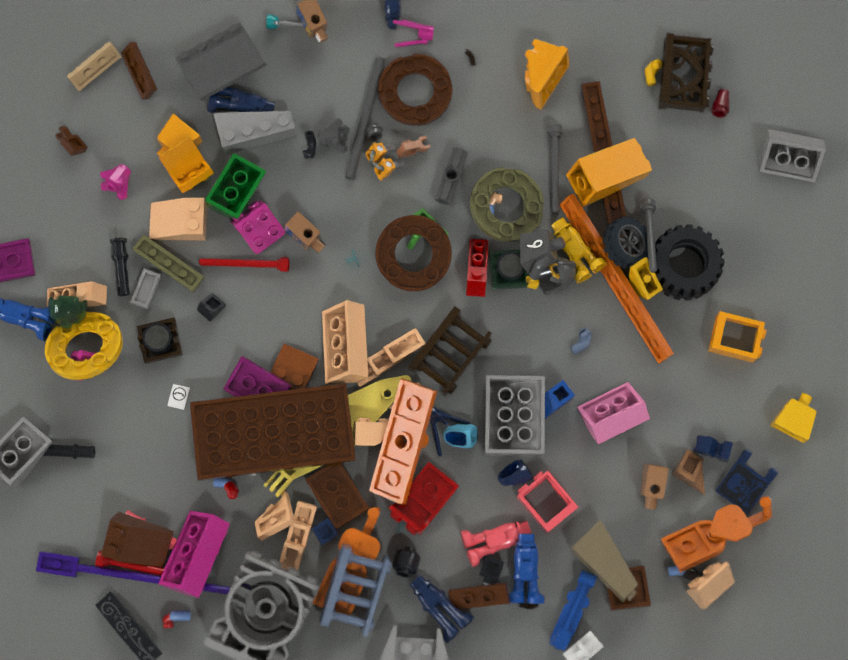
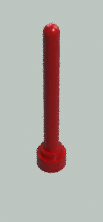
[199,257,290,272]
[95,550,165,576]

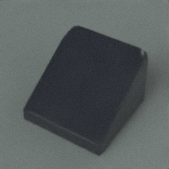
[197,293,226,322]

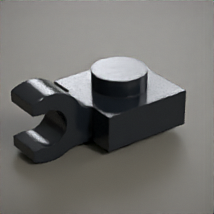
[479,556,504,585]

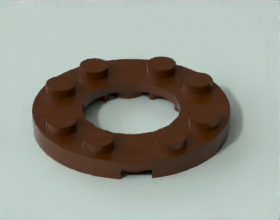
[378,54,452,126]
[375,215,452,291]

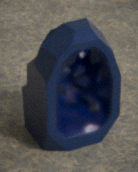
[498,460,533,486]

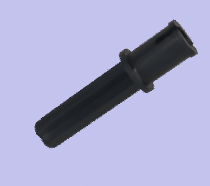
[43,444,96,459]

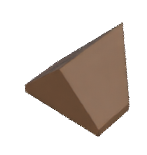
[672,449,705,495]

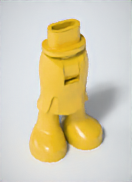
[551,218,607,283]

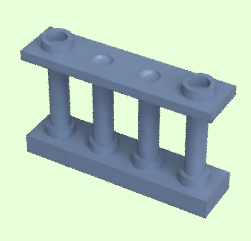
[319,543,392,637]

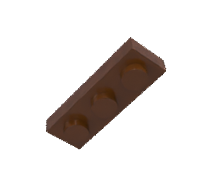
[121,42,157,100]

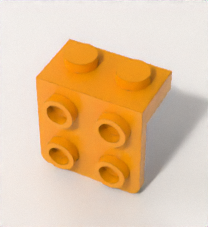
[159,137,214,194]

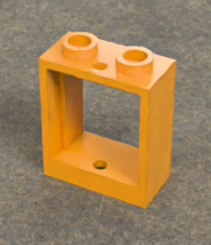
[708,311,766,363]

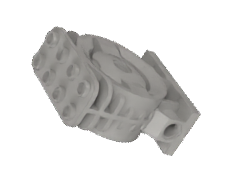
[203,550,321,660]

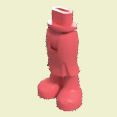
[460,521,532,567]

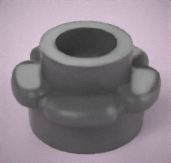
[365,124,383,141]

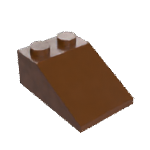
[101,512,174,567]

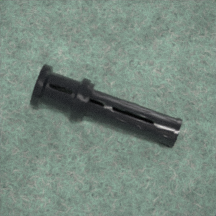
[110,238,130,296]

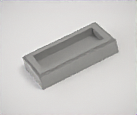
[130,268,162,310]

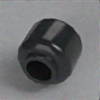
[392,546,420,578]

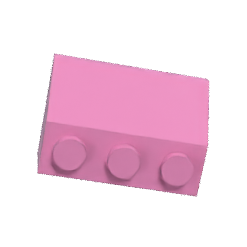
[577,382,650,444]

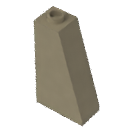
[571,520,638,602]

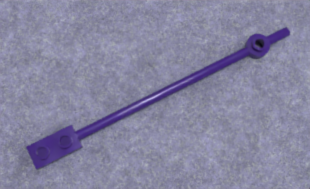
[36,552,253,595]

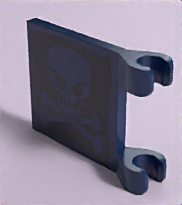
[715,449,778,515]

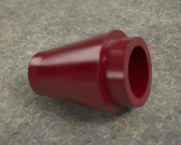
[711,89,729,118]

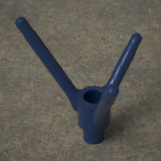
[430,407,471,456]

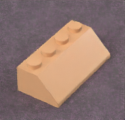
[322,300,368,385]

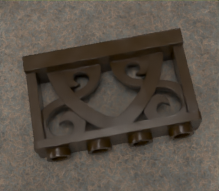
[658,33,714,113]

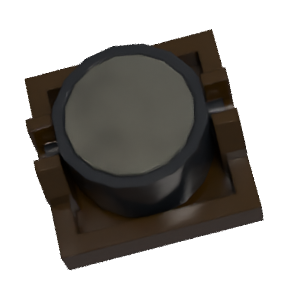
[137,317,183,364]

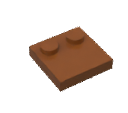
[271,344,319,390]

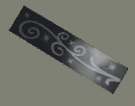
[95,592,163,660]

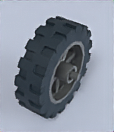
[603,216,648,269]

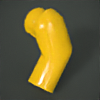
[644,59,662,86]

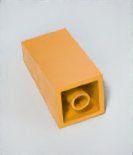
[566,138,652,207]

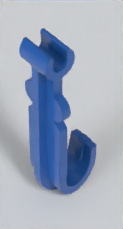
[549,570,597,652]

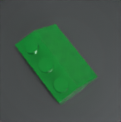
[205,153,267,219]

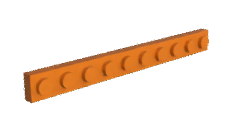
[559,194,674,364]

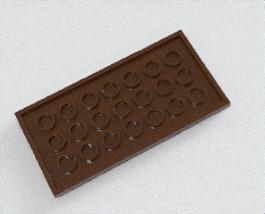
[190,383,356,481]

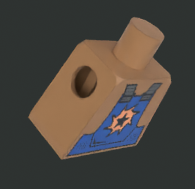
[284,211,326,253]

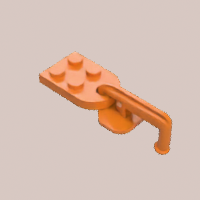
[661,496,772,573]
[313,506,381,616]

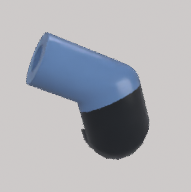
[668,566,698,580]

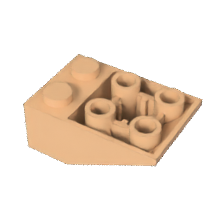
[686,562,735,609]

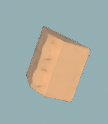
[149,198,207,241]

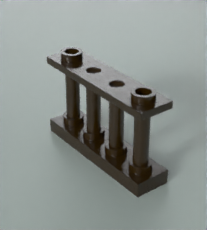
[408,306,492,397]

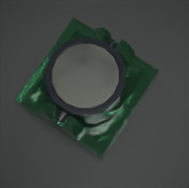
[490,250,529,290]

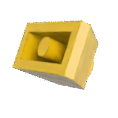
[629,257,663,300]

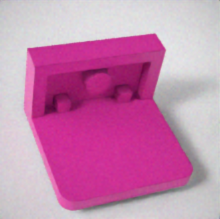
[230,200,285,254]

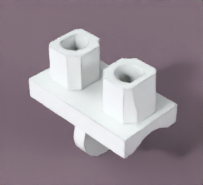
[563,631,604,660]

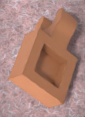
[396,136,431,158]

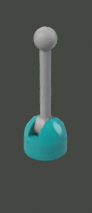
[266,14,303,29]

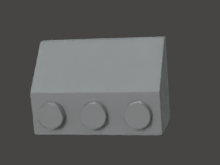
[759,129,826,183]

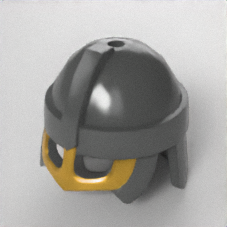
[538,256,576,296]

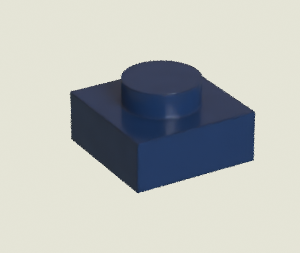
[311,517,339,545]

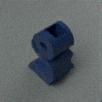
[693,435,733,463]

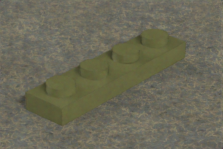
[132,234,205,293]

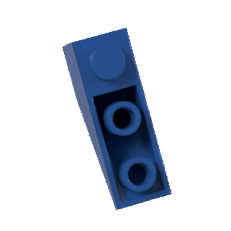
[545,380,575,419]

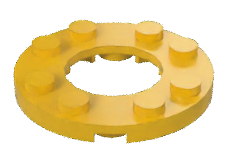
[45,312,123,380]

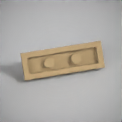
[67,41,121,91]

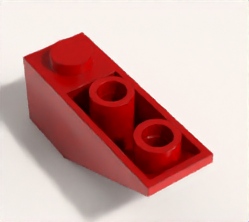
[466,239,488,297]

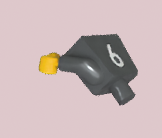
[520,228,565,289]

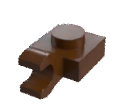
[55,126,88,156]

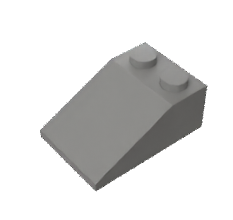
[0,416,52,490]

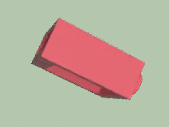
[517,471,578,534]

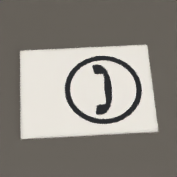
[167,384,190,410]

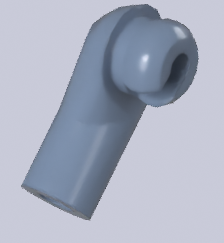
[570,327,592,355]

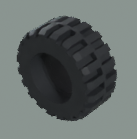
[648,224,725,301]

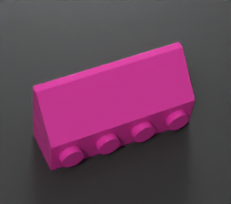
[158,511,230,598]

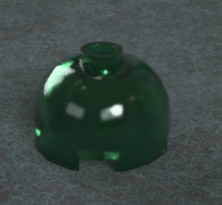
[48,295,88,329]

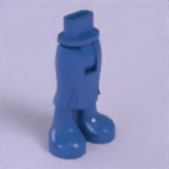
[0,299,59,342]
[509,534,545,604]

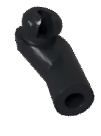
[302,131,316,159]

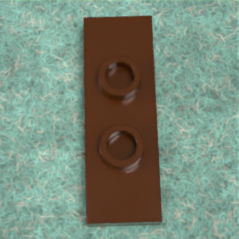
[448,582,511,610]

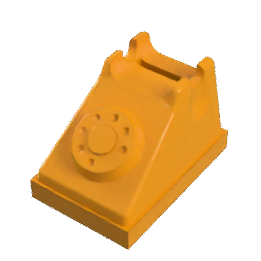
[525,39,570,109]

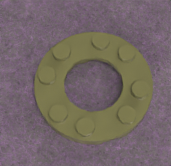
[470,167,544,242]

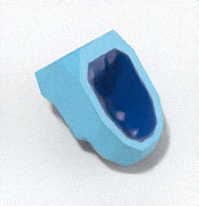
[443,424,478,448]

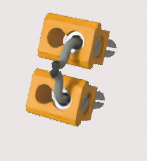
[365,142,404,180]

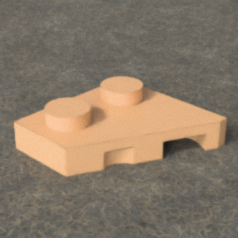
[255,490,295,541]

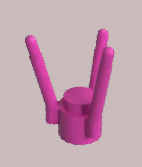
[393,20,434,47]

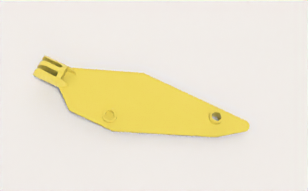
[264,375,411,498]

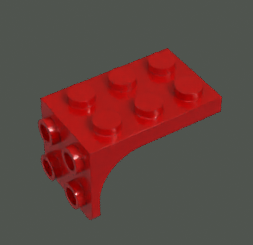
[389,461,459,536]

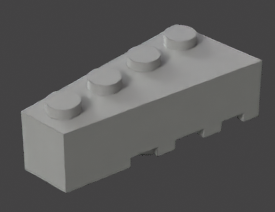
[213,111,297,155]

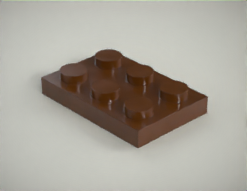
[305,463,370,530]

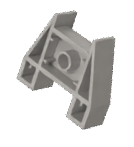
[380,626,448,660]

